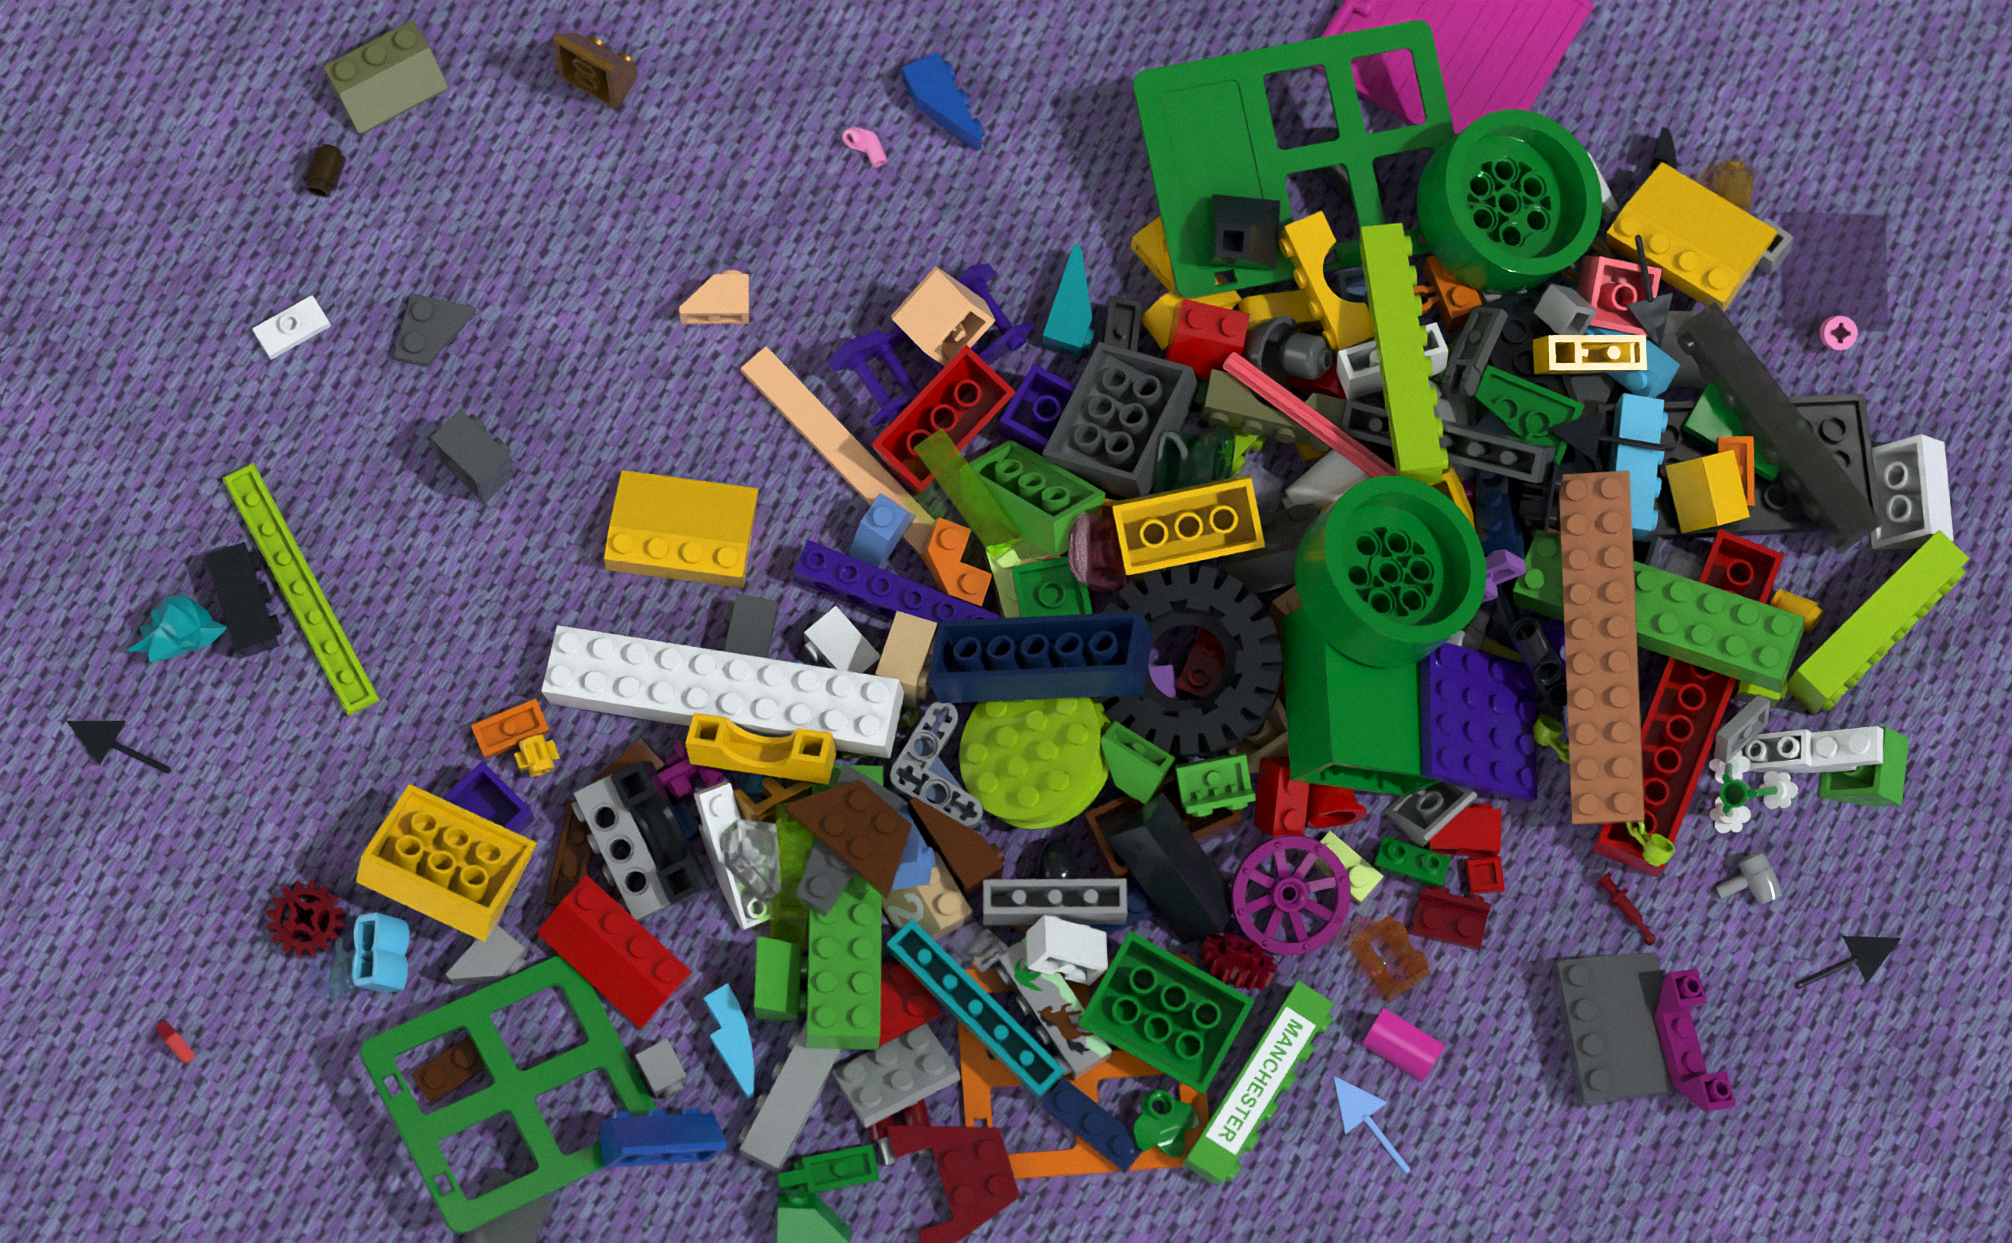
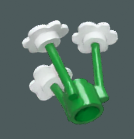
[1709,750,1798,834]

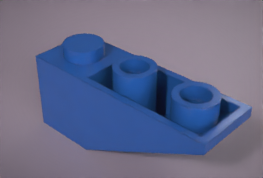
[901,52,985,151]

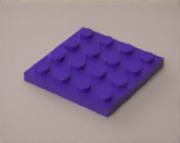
[1421,642,1537,802]

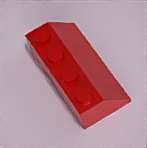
[871,344,1016,496]
[536,875,692,1030]

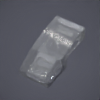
[947,920,1009,973]

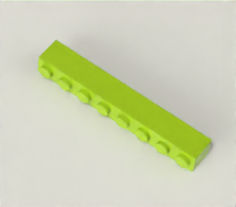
[1359,223,1448,484]

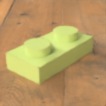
[1313,831,1384,904]

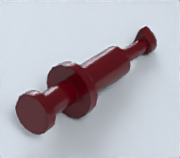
[1596,872,1656,946]

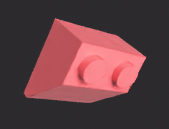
[1576,256,1662,337]

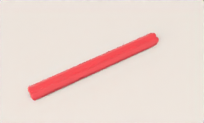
[1223,352,1397,478]

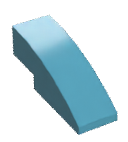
[704,983,755,1101]

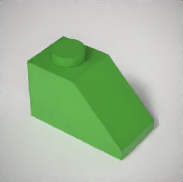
[1100,721,1175,805]

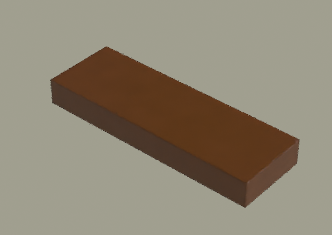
[544,800,603,906]

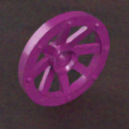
[1230,834,1351,955]

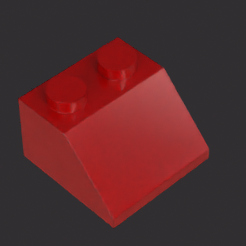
[1164,299,1250,381]

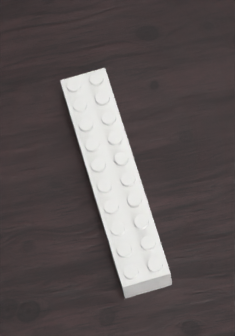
[541,625,904,759]

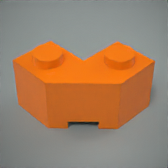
[921,517,993,608]

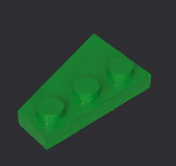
[1474,365,1585,466]

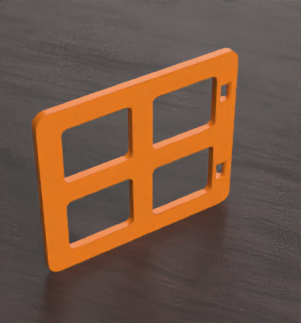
[957,954,1209,1180]

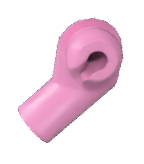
[842,127,888,168]

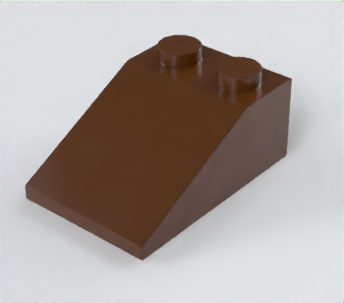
[909,797,1005,902]

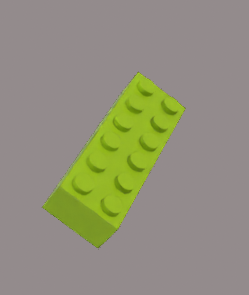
[1787,530,1970,716]

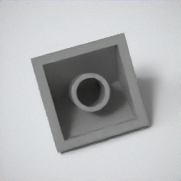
[1384,781,1477,849]

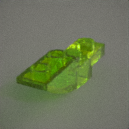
[769,803,812,949]

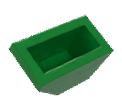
[777,1189,851,1243]

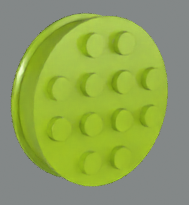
[959,697,1112,830]

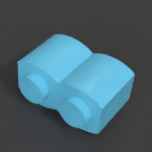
[352,913,409,993]

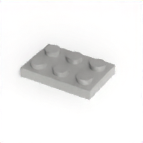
[832,1023,961,1128]

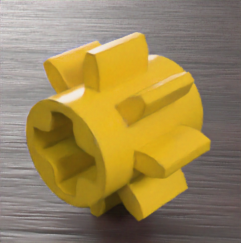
[514,735,560,777]

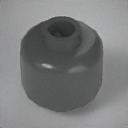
[1279,333,1333,381]

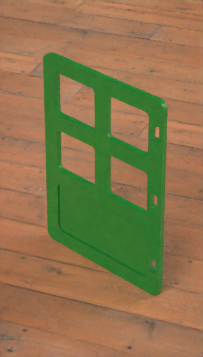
[1132,20,1455,299]

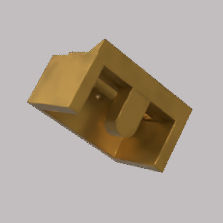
[734,777,815,839]

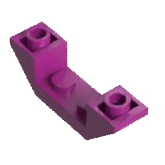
[1654,969,1736,1112]

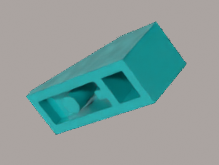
[1042,243,1096,358]

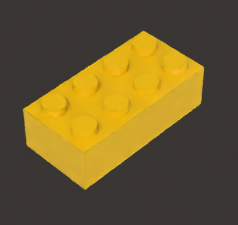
[1111,474,1265,576]

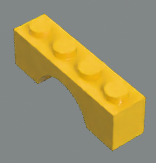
[1279,211,1375,358]
[686,713,836,784]

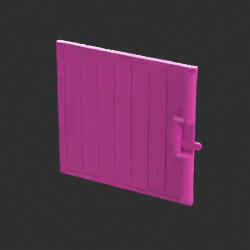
[1312,0,1595,135]

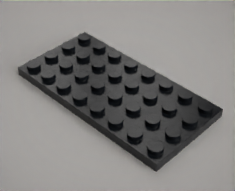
[1596,394,1882,539]

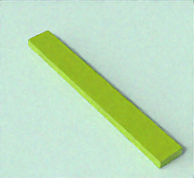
[222,463,380,717]

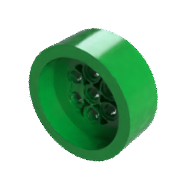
[1417,109,1602,294]
[1294,476,1487,668]

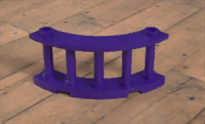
[827,263,1034,427]

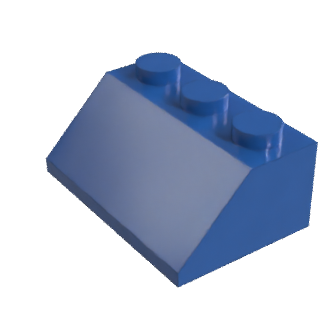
[599,1108,728,1168]

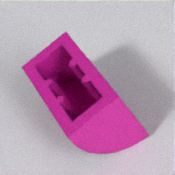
[1362,1008,1445,1082]

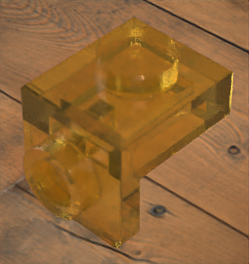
[1715,159,1754,212]

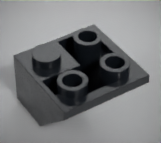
[1207,194,1280,270]

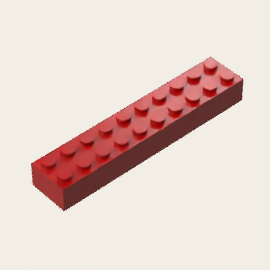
[1592,529,1784,877]

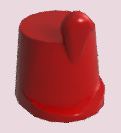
[1306,783,1367,829]

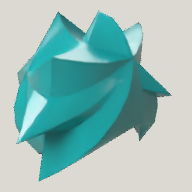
[124,593,228,662]

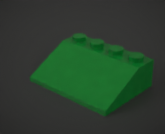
[1078,931,1255,1095]

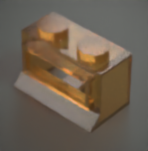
[1349,915,1431,1004]

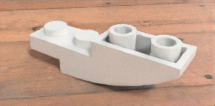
[1742,726,1883,773]
[694,782,775,929]

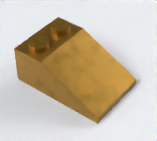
[553,33,638,110]

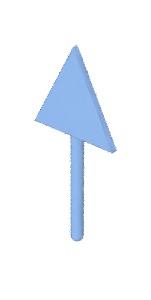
[1334,1076,1410,1173]

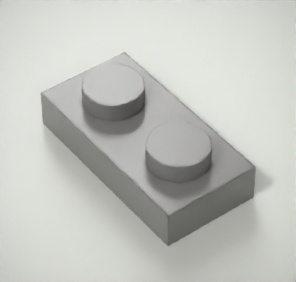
[1714,694,1770,764]

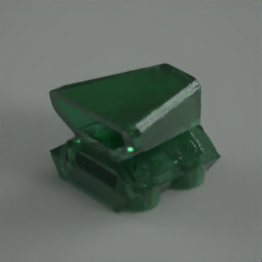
[1154,424,1236,494]

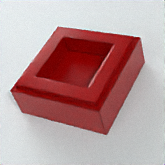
[1464,856,1505,895]

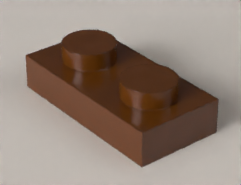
[411,1035,486,1105]

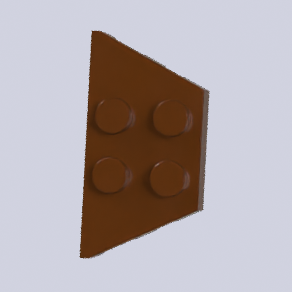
[786,779,912,899]

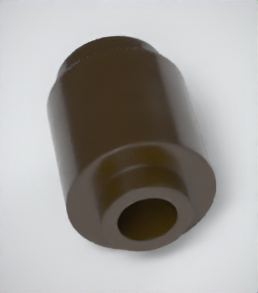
[303,144,346,198]

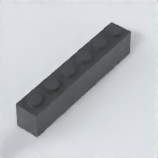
[1341,399,1556,483]

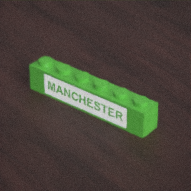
[1182,980,1334,1187]

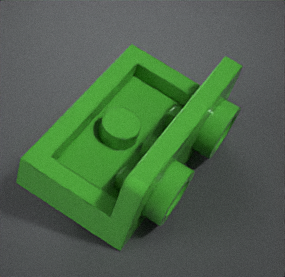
[1174,752,1256,817]

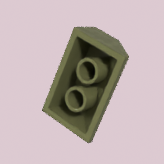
[323,20,449,136]

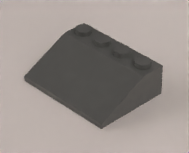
[1042,342,1200,499]
[1552,952,1679,1108]

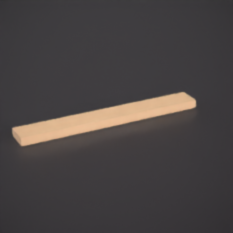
[741,346,935,560]

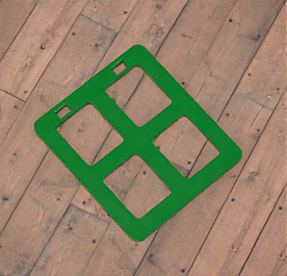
[360,955,657,1234]

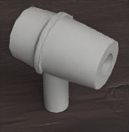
[1716,852,1783,905]

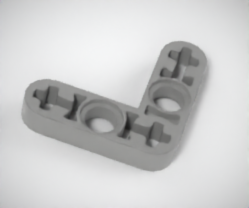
[890,701,983,829]

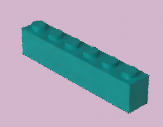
[886,919,1065,1100]

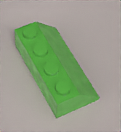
[960,439,1105,557]

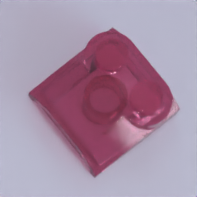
[1069,513,1129,593]

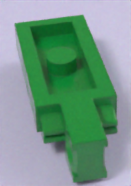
[777,1144,880,1194]

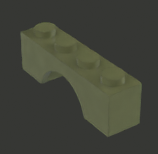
[1199,369,1346,451]

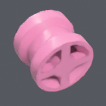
[1819,316,1858,350]

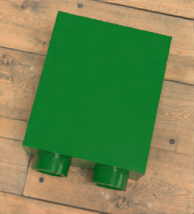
[1280,602,1441,797]

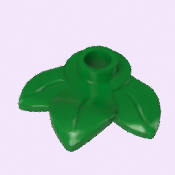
[1134,1089,1200,1158]

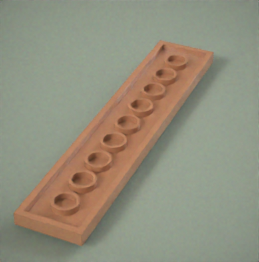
[1559,471,1645,825]

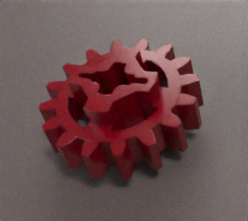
[267,881,345,959]
[1199,932,1277,991]

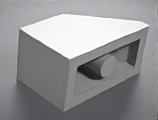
[445,924,527,985]

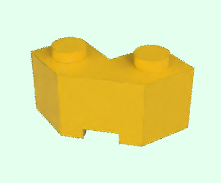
[1141,272,1242,350]

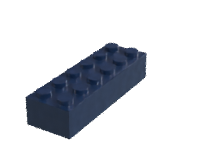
[928,612,1153,703]

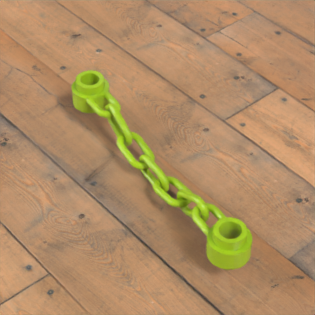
[1532,714,1675,867]

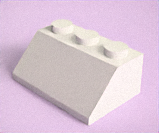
[1870,434,1954,550]

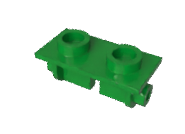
[1374,835,1451,887]

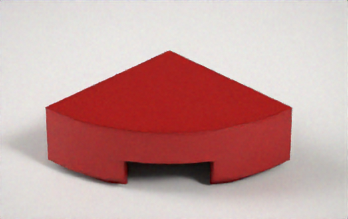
[155,1019,196,1064]

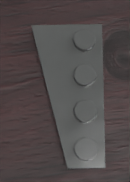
[796,763,904,917]

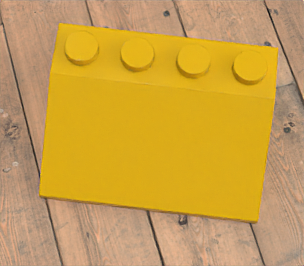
[1606,162,1778,315]
[604,470,759,588]
[356,784,537,942]

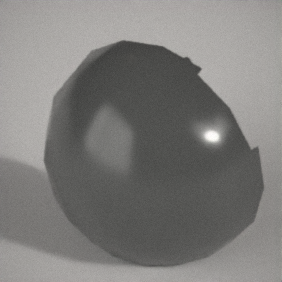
[1241,316,1299,402]

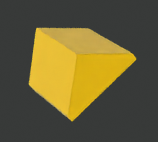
[1665,449,1750,533]

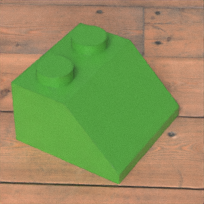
[1819,726,1909,807]
[754,937,808,1022]

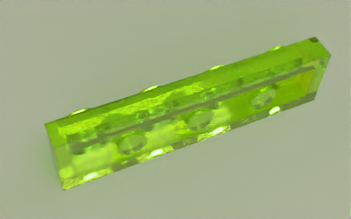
[914,428,1024,561]

